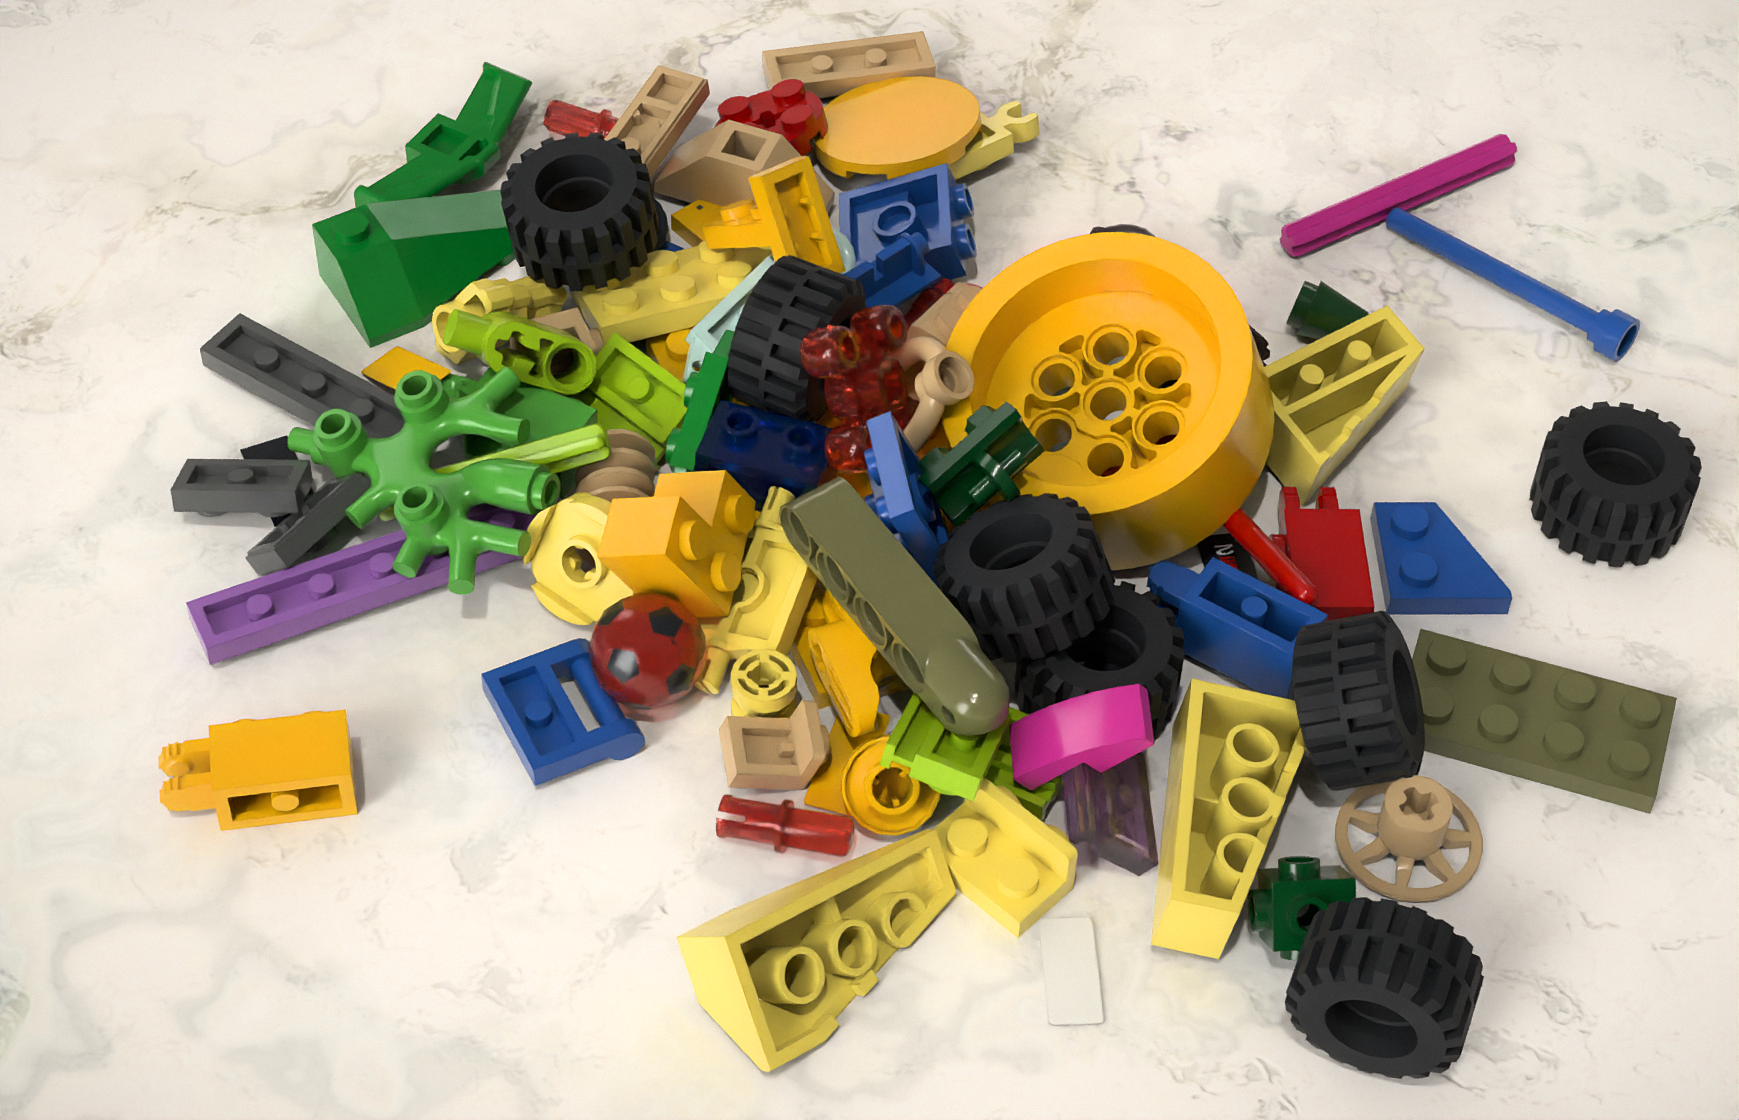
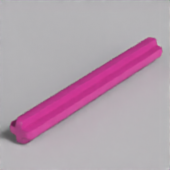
[1279,134,1517,257]

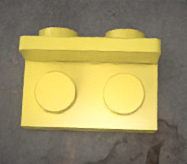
[934,778,1078,938]

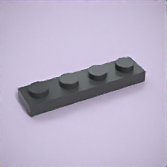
[199,313,405,439]

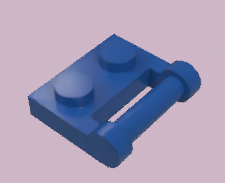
[481,638,645,786]

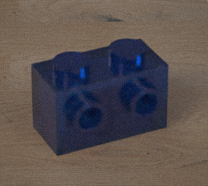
[695,400,840,512]

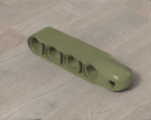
[779,477,1010,736]

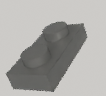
[170,459,313,517]

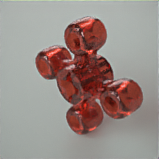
[800,305,920,475]

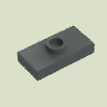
[245,473,371,575]

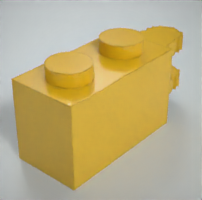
[158,709,358,831]

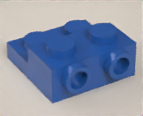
[839,163,977,285]
[864,411,949,588]

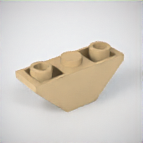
[654,120,835,213]

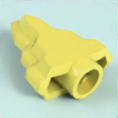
[432,276,568,365]

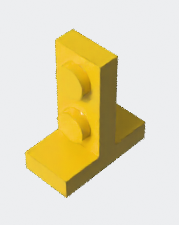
[701,156,846,273]

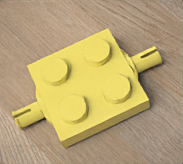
[676,486,818,694]

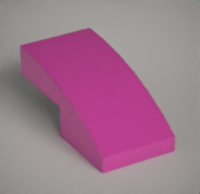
[1009,684,1154,791]

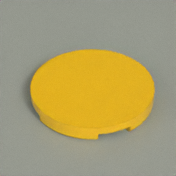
[813,76,982,180]

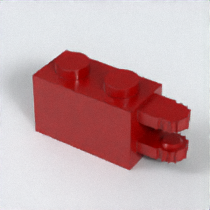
[1269,487,1375,621]

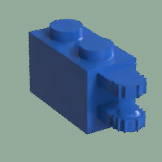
[1146,557,1328,700]

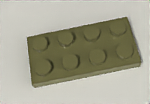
[1412,629,1677,814]

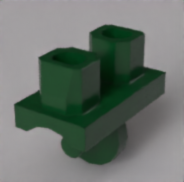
[918,401,1045,526]

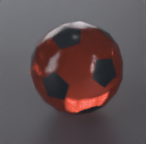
[588,592,706,710]

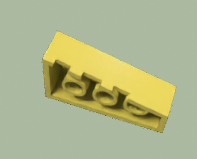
[1151,678,1306,959]

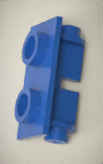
[843,232,942,328]

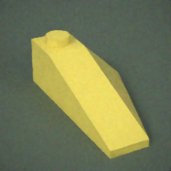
[676,829,957,1071]

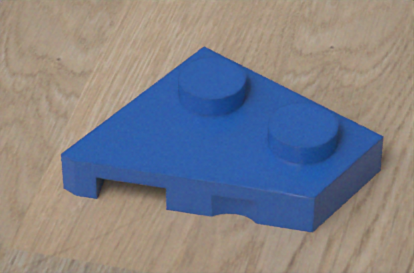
[1370,502,1512,615]

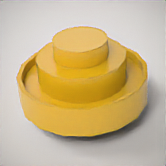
[841,734,940,836]

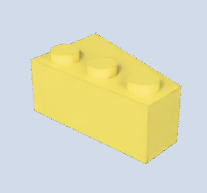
[1264,305,1425,507]

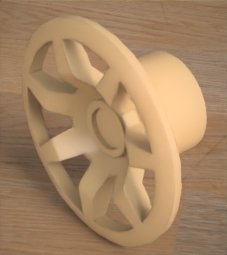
[1335,775,1483,902]

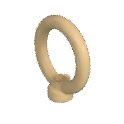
[849,336,974,474]

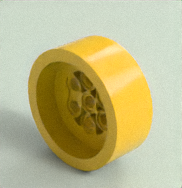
[941,232,1274,570]

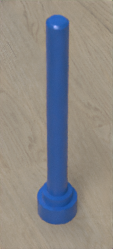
[1386,207,1640,362]

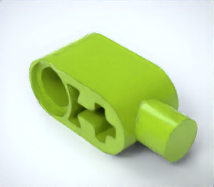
[443,309,597,395]

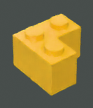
[597,470,756,618]

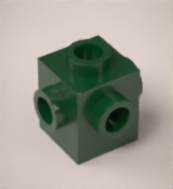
[1248,856,1356,961]

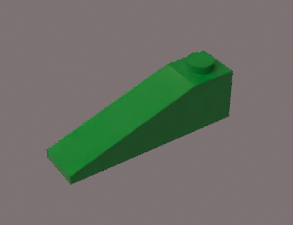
[312,190,515,348]

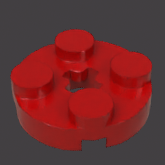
[715,79,828,156]

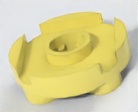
[523,492,639,625]

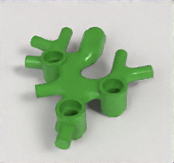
[287,366,560,595]

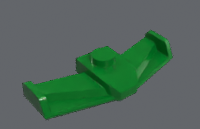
[354,61,532,207]

